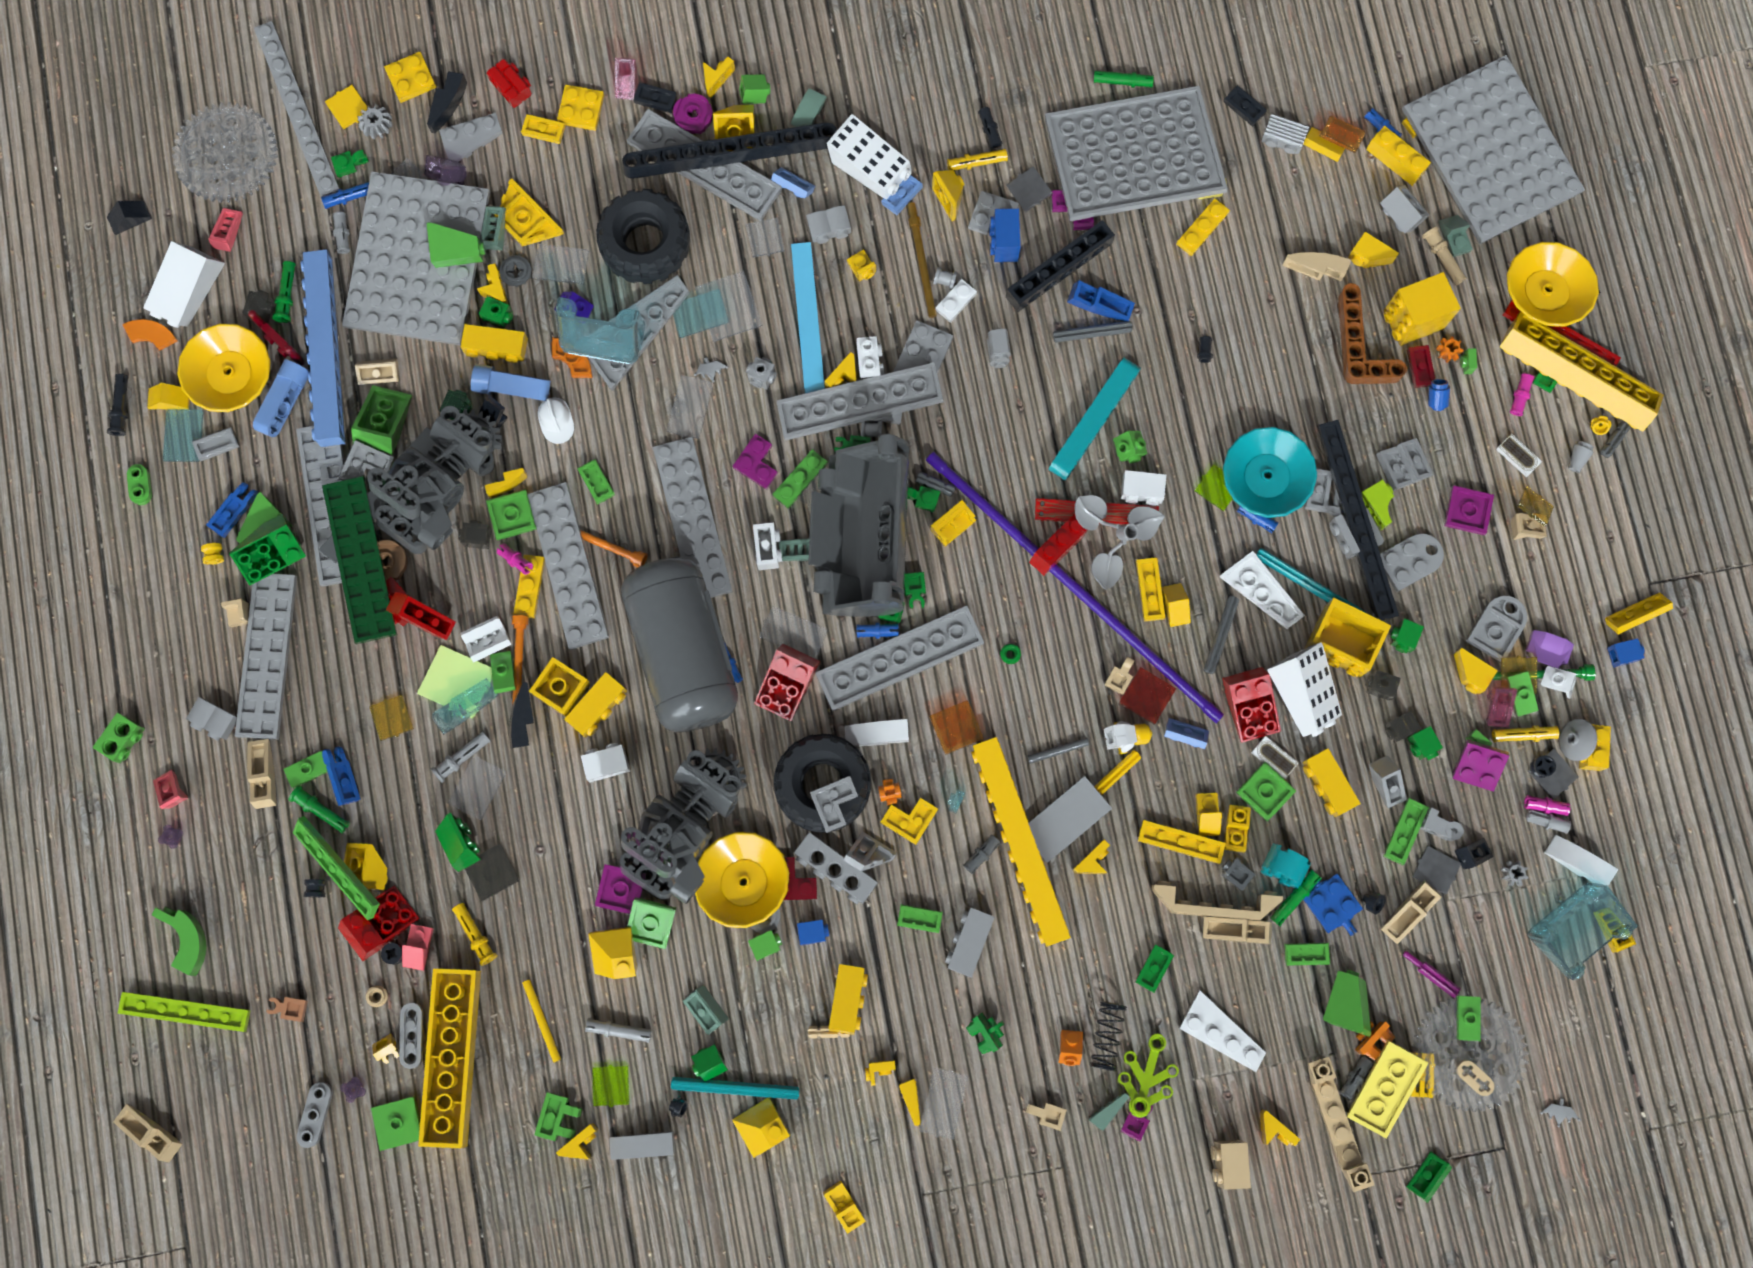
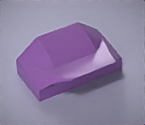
[1525,630,1574,668]

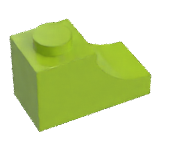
[1361,480,1394,531]

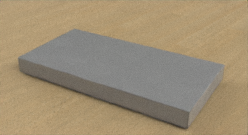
[1029,776,1112,863]

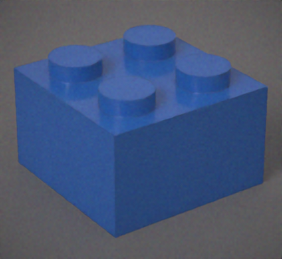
[989,208,1021,262]

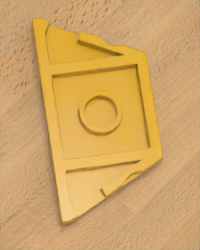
[494,178,564,247]

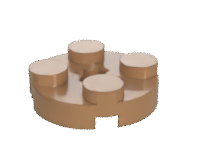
[378,540,408,580]

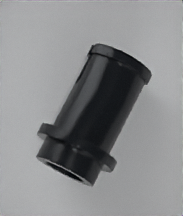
[1197,336,1213,363]

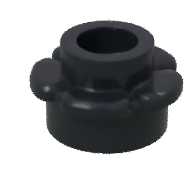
[669,1096,688,1118]

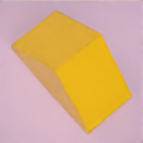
[147,383,190,409]
[1161,583,1191,627]

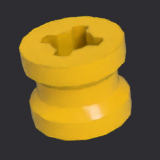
[201,543,224,565]

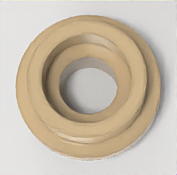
[366,986,388,1007]

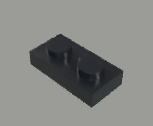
[633,82,677,113]
[1223,85,1267,127]

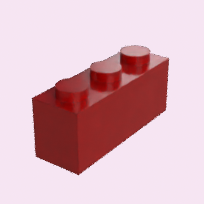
[1029,514,1088,576]
[386,592,456,640]

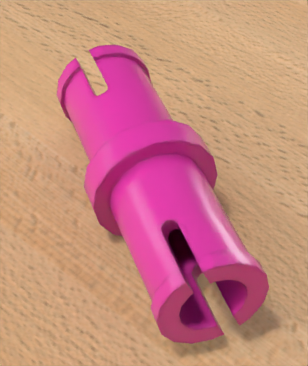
[1510,373,1534,416]
[497,543,533,575]
[1524,795,1570,816]

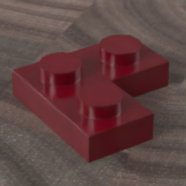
[783,857,817,901]

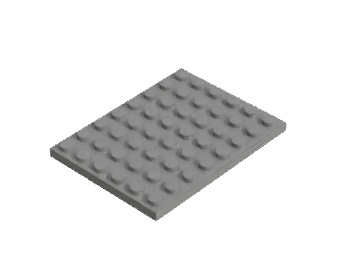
[1402,55,1585,244]
[1045,86,1228,221]
[342,171,490,346]

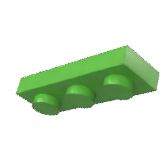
[772,449,828,509]
[1383,798,1429,865]

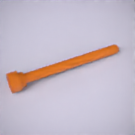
[580,530,648,568]
[512,615,529,705]

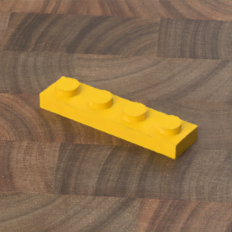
[1137,820,1226,864]

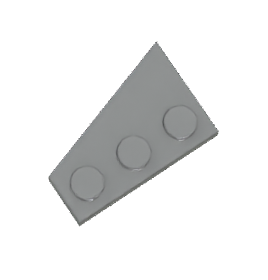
[439,113,503,168]

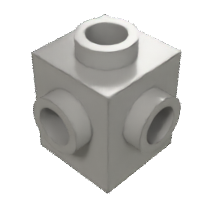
[746,357,777,390]

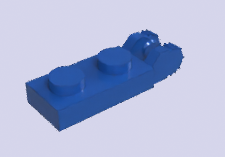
[206,482,258,538]
[322,746,361,806]

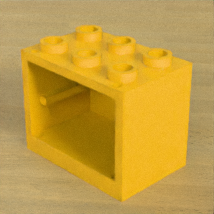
[1383,272,1461,346]
[1304,598,1391,677]

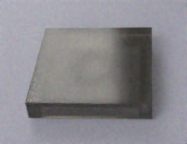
[465,844,520,902]

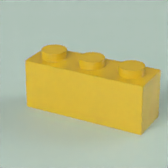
[1366,125,1431,186]
[460,324,528,363]
[564,672,627,738]
[1302,748,1361,818]
[829,964,868,1035]

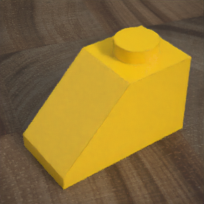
[1348,232,1399,268]
[1454,648,1498,694]

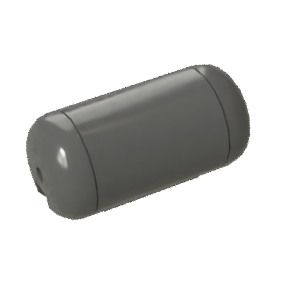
[621,557,738,733]

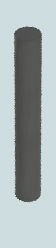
[1027,737,1089,764]

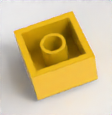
[529,657,591,717]

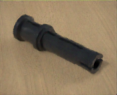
[107,374,129,436]

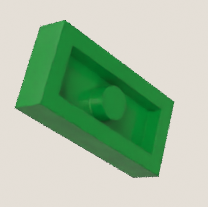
[1135,944,1174,993]

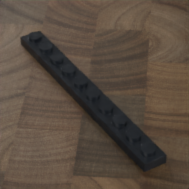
[1317,419,1399,621]

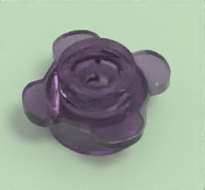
[158,824,183,849]
[340,1077,366,1103]

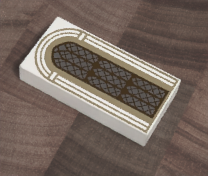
[1496,434,1542,477]
[1251,736,1298,779]

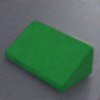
[1406,1152,1452,1203]

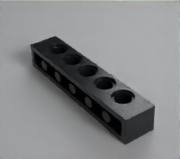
[1006,220,1115,312]

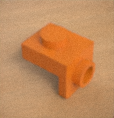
[1058,1030,1083,1066]

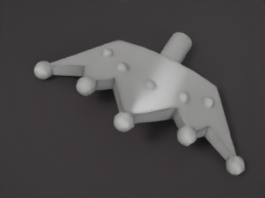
[694,357,729,383]
[1540,1098,1581,1127]

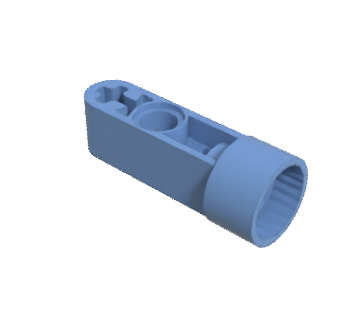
[253,359,309,437]
[471,363,551,401]

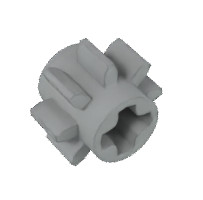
[1500,861,1529,886]

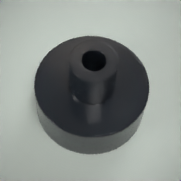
[1362,892,1386,915]

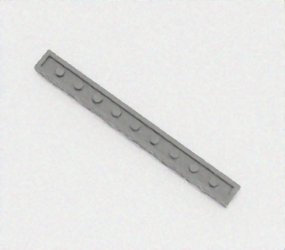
[254,21,340,197]

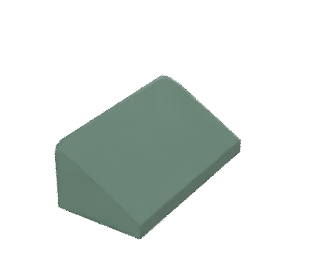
[683,985,729,1035]

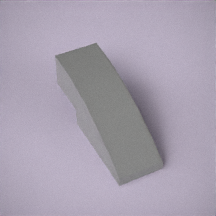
[609,1131,675,1160]

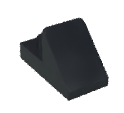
[479,396,508,428]
[1455,838,1494,869]

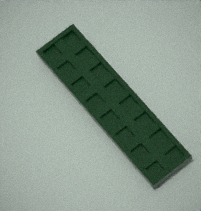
[322,476,398,645]

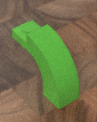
[152,906,207,976]

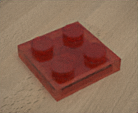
[1119,667,1177,725]

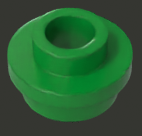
[1000,644,1021,665]

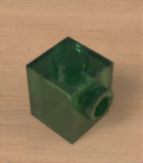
[439,389,472,420]

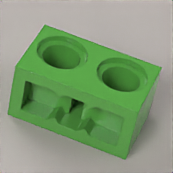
[92,712,145,764]

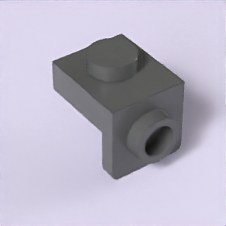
[1221,857,1256,891]

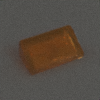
[1320,116,1366,153]

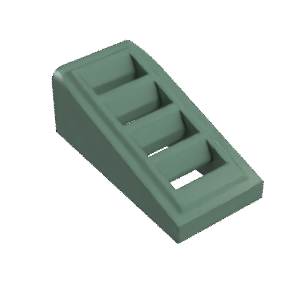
[480,206,506,250]
[779,538,809,561]
[1088,1093,1129,1130]

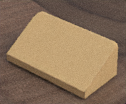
[355,359,399,385]

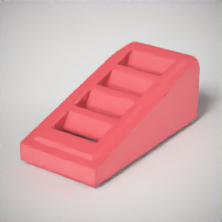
[208,208,243,252]

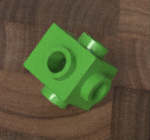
[1113,431,1148,464]

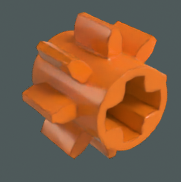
[1436,336,1464,363]
[878,779,902,806]

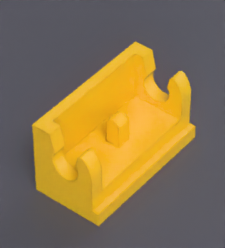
[930,500,976,547]

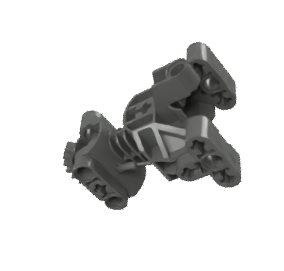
[367,406,502,554]
[620,748,747,904]

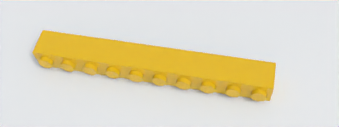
[971,737,1071,947]

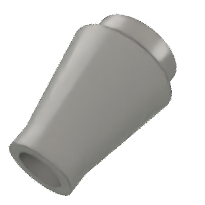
[1568,441,1594,473]

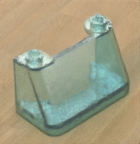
[556,297,645,364]
[1527,883,1638,980]

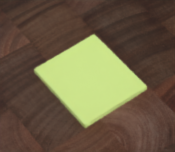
[417,645,492,719]

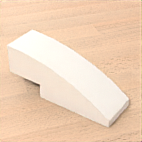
[845,719,909,747]
[1544,835,1618,888]

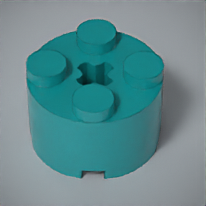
[1260,844,1311,889]

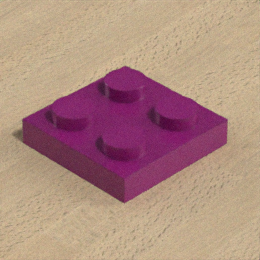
[1444,486,1494,536]
[1452,739,1510,792]
[594,864,647,914]

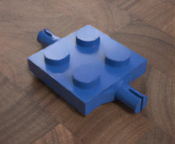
[1303,871,1363,936]

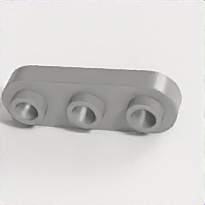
[399,1003,424,1069]
[297,1082,333,1148]

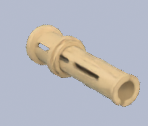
[1422,226,1467,286]

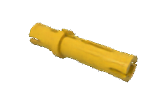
[947,149,1008,170]
[1492,725,1559,743]

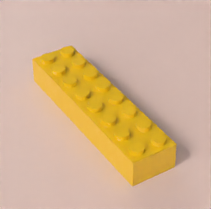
[1500,311,1664,431]
[418,969,481,1148]

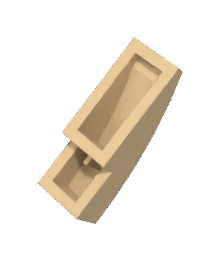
[1282,252,1351,281]
[247,739,276,809]
[1381,880,1442,944]
[1203,917,1272,945]
[113,1104,182,1162]

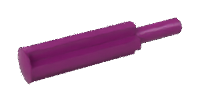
[1403,951,1461,998]

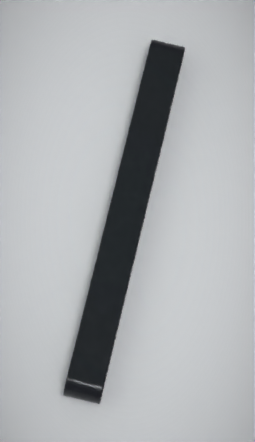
[622,122,837,179]

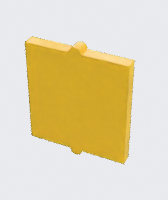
[325,85,368,130]

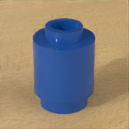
[1428,379,1450,411]

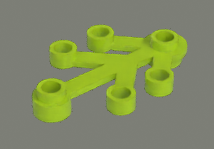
[1117,1034,1179,1118]

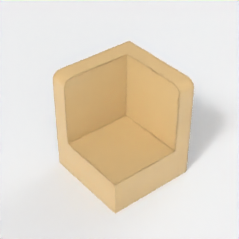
[221,599,250,627]

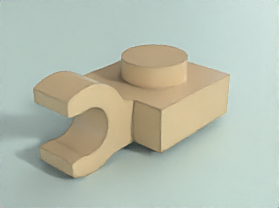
[1105,657,1135,695]
[1026,1102,1067,1131]

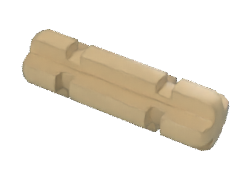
[808,1026,850,1038]

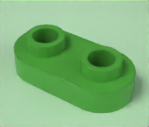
[127,464,152,505]

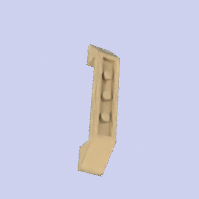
[1152,881,1283,921]
[1308,1056,1375,1192]

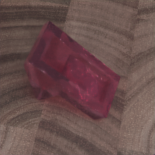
[615,57,638,100]
[1486,687,1517,727]

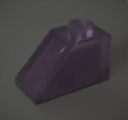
[424,155,466,186]

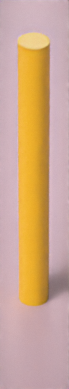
[522,979,561,1063]

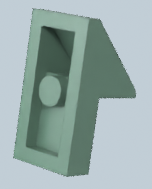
[1438,215,1473,257]

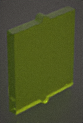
[1194,464,1233,512]
[593,1064,629,1108]

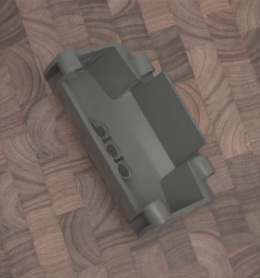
[808,434,910,617]

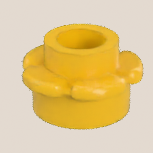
[1590,416,1612,435]

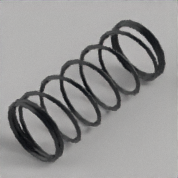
[1089,1002,1127,1071]

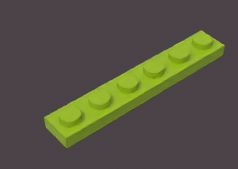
[117,992,251,1032]

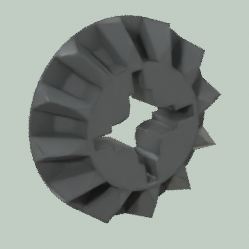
[499,256,532,288]

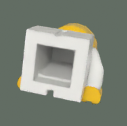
[1104,721,1152,754]

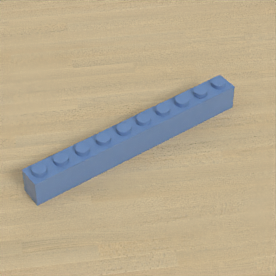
[301,249,345,447]

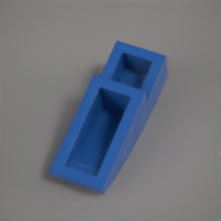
[1067,280,1135,322]

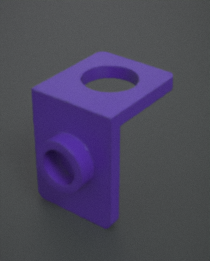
[554,291,594,322]

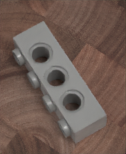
[794,832,878,905]

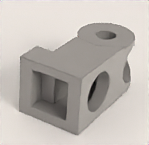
[1420,807,1464,841]

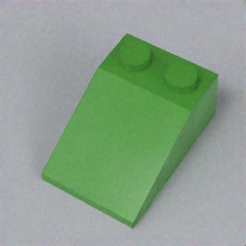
[351,385,412,454]

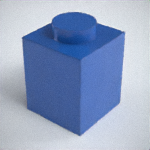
[1607,638,1645,668]
[797,920,830,946]

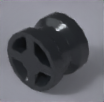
[1530,755,1556,778]
[303,879,326,898]
[381,943,402,965]

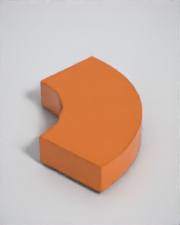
[122,319,178,350]
[552,337,593,378]

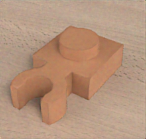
[266,997,308,1022]

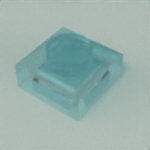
[947,790,965,814]

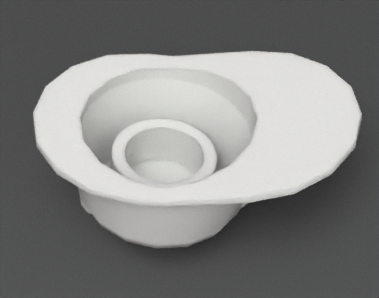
[538,397,574,444]

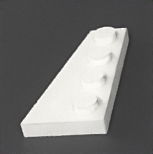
[1219,551,1305,629]
[1179,990,1266,1072]

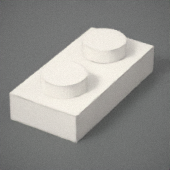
[935,279,977,323]

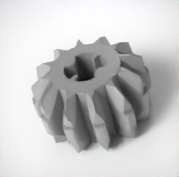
[358,104,393,140]

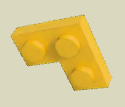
[880,798,938,845]

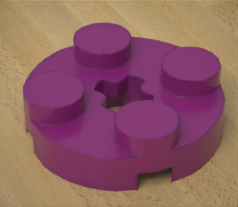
[673,94,713,134]

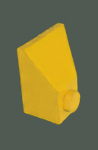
[713,105,755,151]
[932,170,964,221]
[344,843,388,890]
[588,927,637,979]
[732,1097,791,1158]

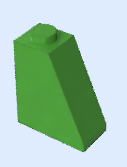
[427,222,486,268]
[236,492,293,544]
[1323,969,1371,1037]

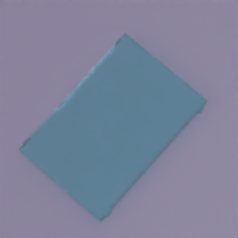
[673,289,729,338]
[163,410,204,462]

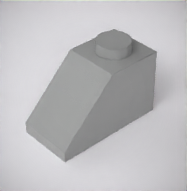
[1369,755,1407,808]

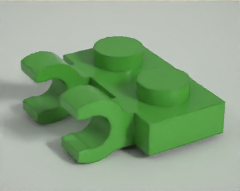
[534,1092,583,1141]

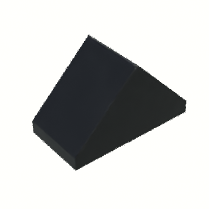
[107,201,152,235]

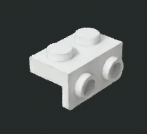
[857,336,884,378]
[460,616,511,662]

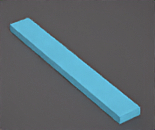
[791,242,825,394]

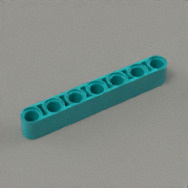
[1048,357,1141,481]

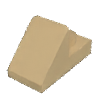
[1511,513,1547,540]

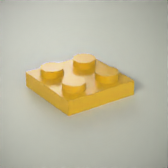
[384,52,437,103]
[557,85,604,131]

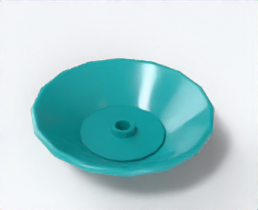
[1223,427,1317,518]

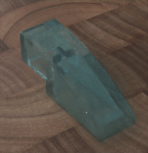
[432,678,498,735]

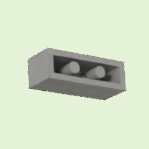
[945,908,994,978]

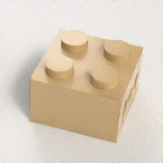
[1211,1140,1251,1190]

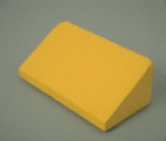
[1303,127,1347,162]

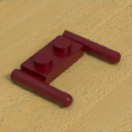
[248,310,305,366]

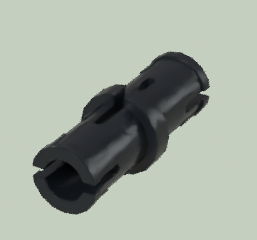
[978,107,1003,149]

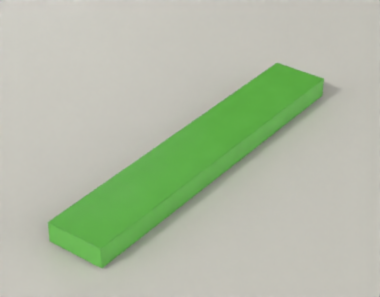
[293,816,380,920]

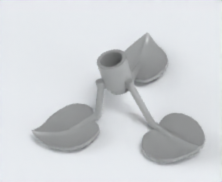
[1075,495,1165,590]

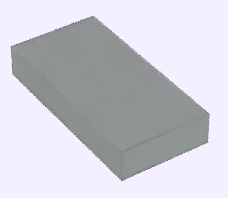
[192,427,239,462]

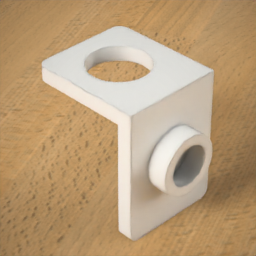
[1541,666,1576,699]

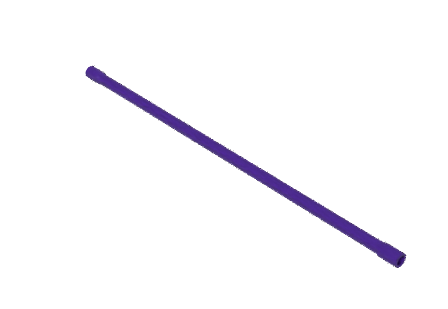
[926,452,1224,723]

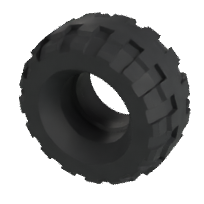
[596,189,690,284]
[774,733,871,832]

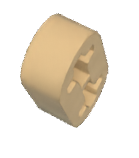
[1456,1059,1494,1096]

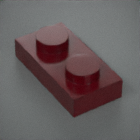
[1407,345,1435,388]

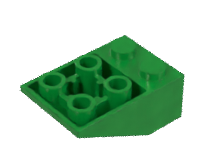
[229,514,306,586]

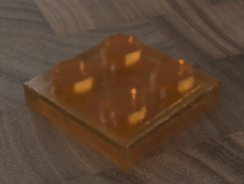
[929,700,984,755]

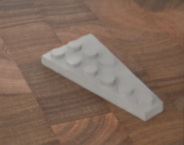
[578,275,690,391]

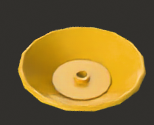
[1507,242,1599,327]
[177,324,271,412]
[695,832,789,928]

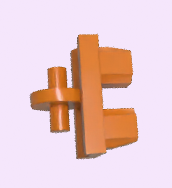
[1355,1021,1395,1060]

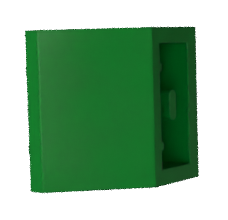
[435,812,481,872]

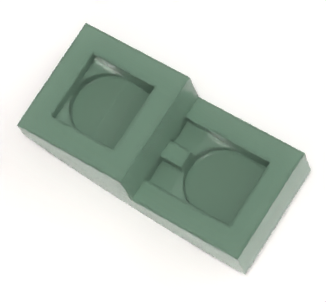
[790,89,827,127]

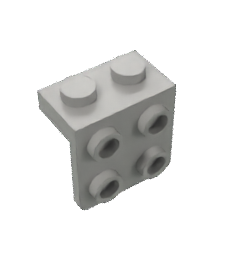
[1329,508,1384,560]

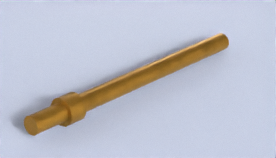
[907,202,937,318]

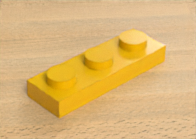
[1176,198,1230,256]
[513,554,545,618]
[1136,558,1165,622]
[1605,592,1673,634]

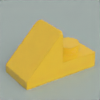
[703,57,735,99]
[477,263,508,304]
[824,352,856,388]
[1195,793,1222,836]
[1072,839,1110,874]
[1260,1109,1301,1146]
[556,1123,599,1159]

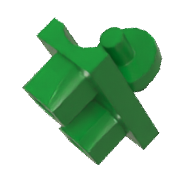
[966,1012,1004,1054]

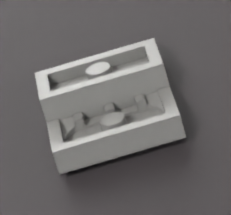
[1376,438,1434,491]

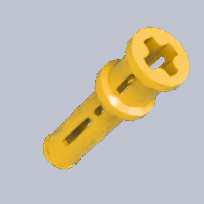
[452,903,498,966]

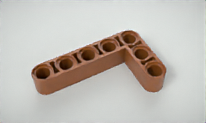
[1338,283,1407,384]

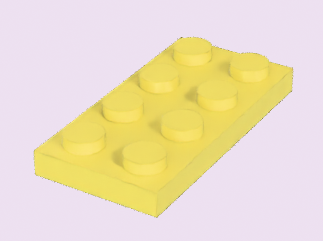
[1346,1040,1428,1139]

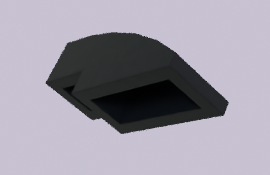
[427,71,467,133]
[509,682,534,749]

